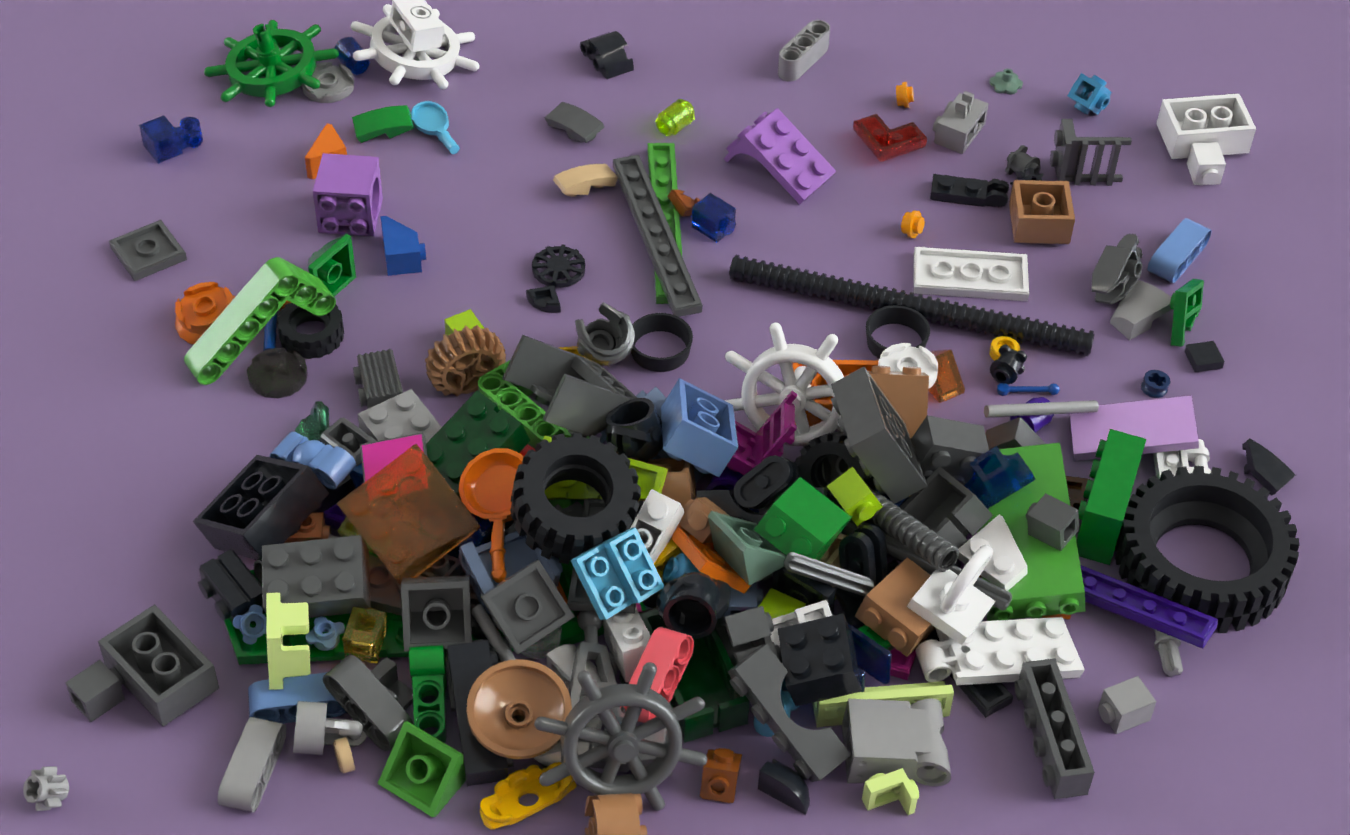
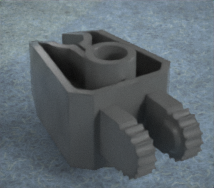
[1092,233,1143,304]

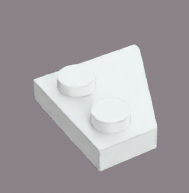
[958,514,1027,591]

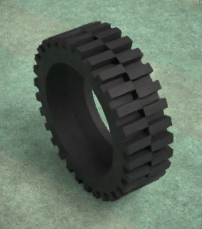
[1115,466,1300,633]

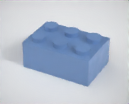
[661,378,738,477]

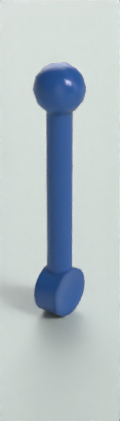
[997,383,1060,396]

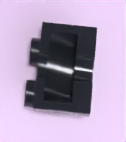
[580,31,634,79]

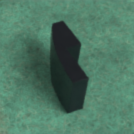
[1242,438,1296,496]

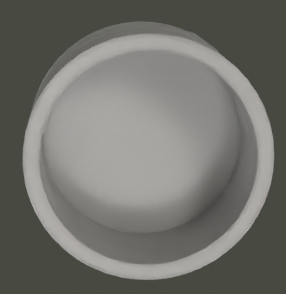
[293,701,367,755]

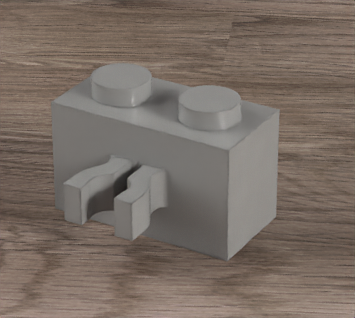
[933,91,989,154]

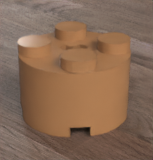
[585,793,647,835]

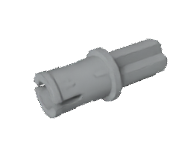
[1154,629,1183,677]

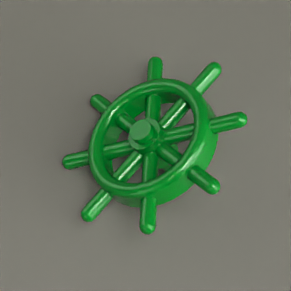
[204,20,339,107]

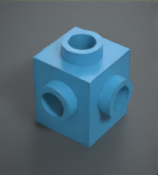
[1067,73,1112,115]

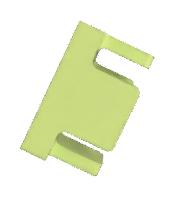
[266,592,311,690]

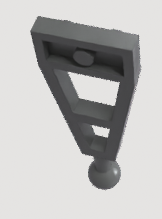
[560,611,629,772]

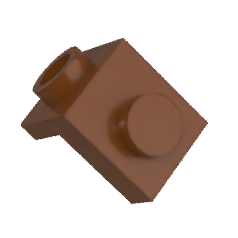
[700,748,742,803]

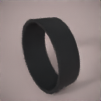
[866,305,930,359]
[631,313,693,372]

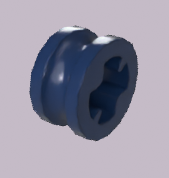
[1141,370,1171,398]

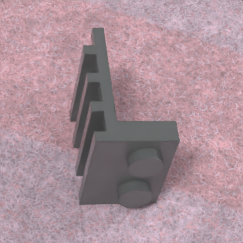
[1050,119,1132,186]

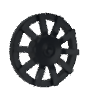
[532,244,585,288]

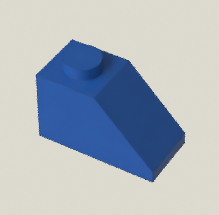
[380,216,426,276]

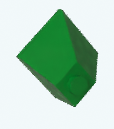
[308,234,356,296]

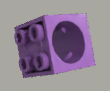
[313,153,383,236]

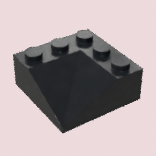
[193,455,329,561]

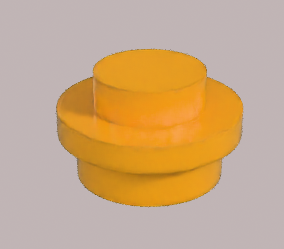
[896,81,914,108]
[901,210,925,238]

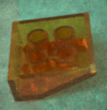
[337,444,481,586]

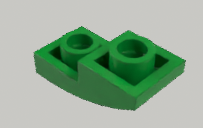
[352,105,414,143]

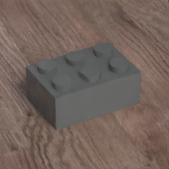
[262,535,371,618]
[98,604,219,727]

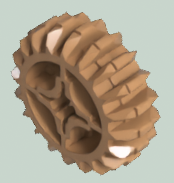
[425,325,506,397]

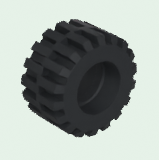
[795,431,875,511]

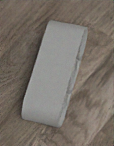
[778,20,830,81]
[218,717,286,812]

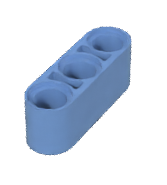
[1147,218,1212,283]
[248,672,346,724]

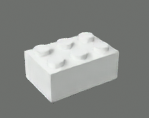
[1157,94,1256,159]

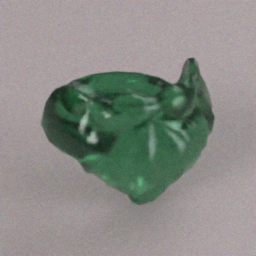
[295,401,330,440]

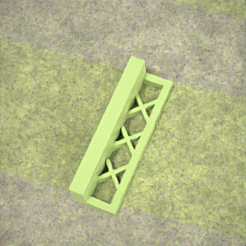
[812,681,954,727]

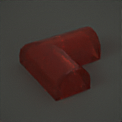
[853,114,927,162]

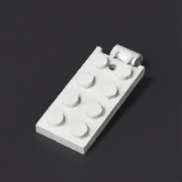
[915,617,1085,685]

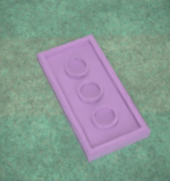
[1070,395,1199,461]

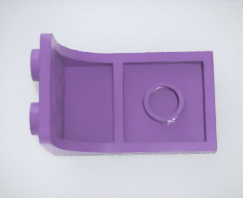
[724,108,836,205]

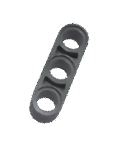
[323,655,414,751]

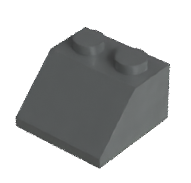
[401,575,472,651]

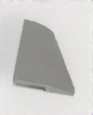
[1110,280,1171,340]

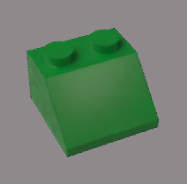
[754,477,852,561]

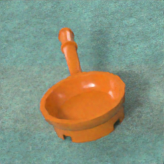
[175,282,291,344]
[458,448,524,583]

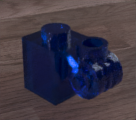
[139,115,203,164]

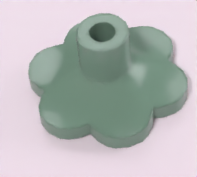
[989,68,1023,94]

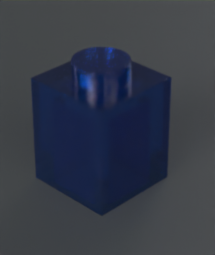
[692,193,736,243]

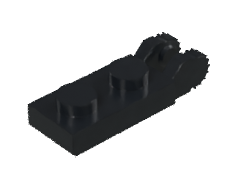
[930,174,1009,207]

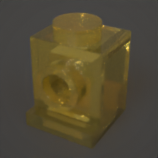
[342,607,388,664]

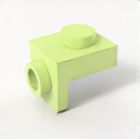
[862,768,919,815]

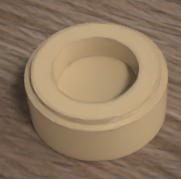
[333,737,355,774]

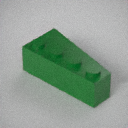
[1076,429,1146,565]

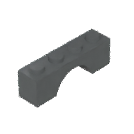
[728,644,851,782]

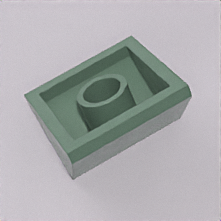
[708,511,787,586]

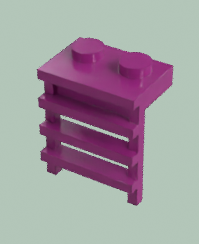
[727,391,797,475]

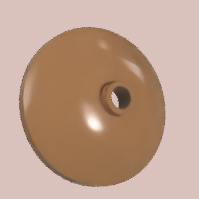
[467,659,572,759]

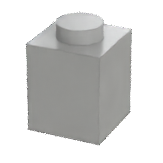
[1098,676,1157,734]

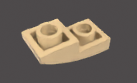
[553,164,618,197]

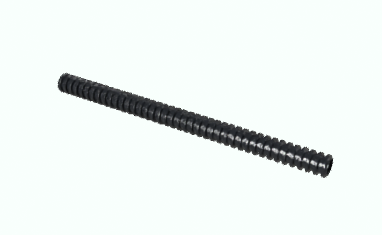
[729,254,1095,356]

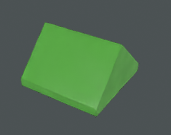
[377,721,466,817]

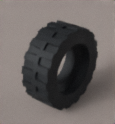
[277,303,344,359]

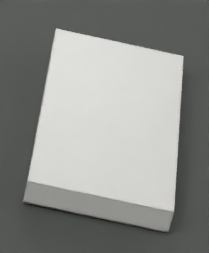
[913,247,1029,301]

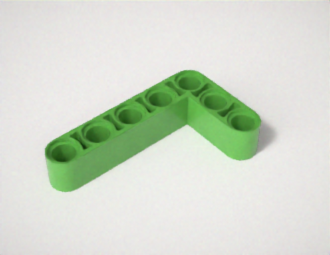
[184,257,336,385]
[478,360,571,448]

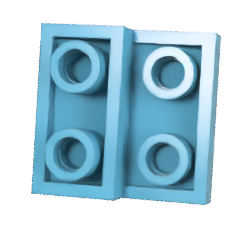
[571,527,664,620]

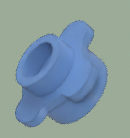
[233,605,267,644]
[306,617,345,651]

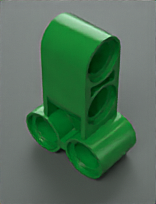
[409,645,447,743]

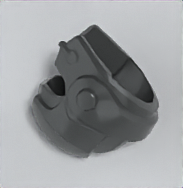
[575,302,635,365]

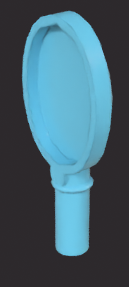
[411,101,460,154]

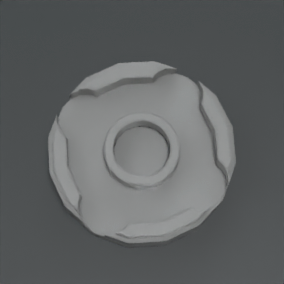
[301,62,354,103]

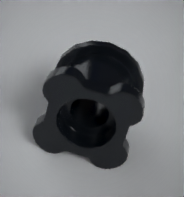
[990,345,1027,384]

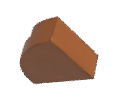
[667,190,706,217]

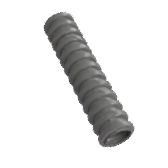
[868,486,959,572]

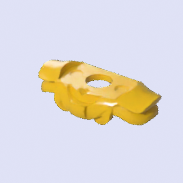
[480,762,577,829]

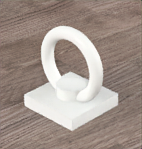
[907,545,996,646]

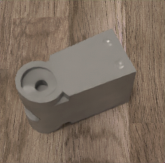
[842,698,951,786]

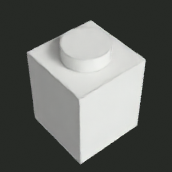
[1187,142,1226,185]

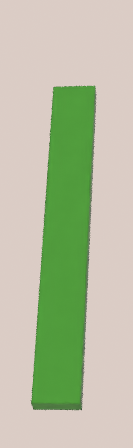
[647,143,682,304]

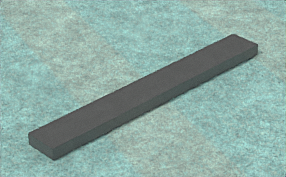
[613,155,703,317]

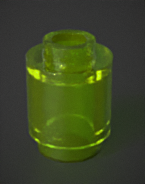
[656,99,695,136]

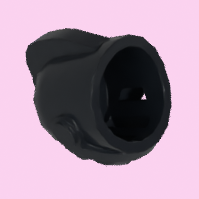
[605,398,663,463]
[656,572,731,639]

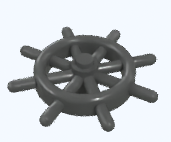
[534,662,708,817]

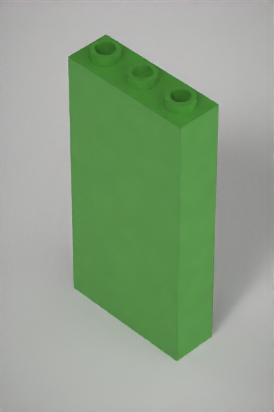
[970,442,1086,621]

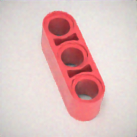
[620,627,694,723]

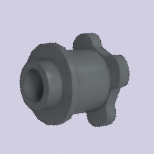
[1005,145,1041,175]

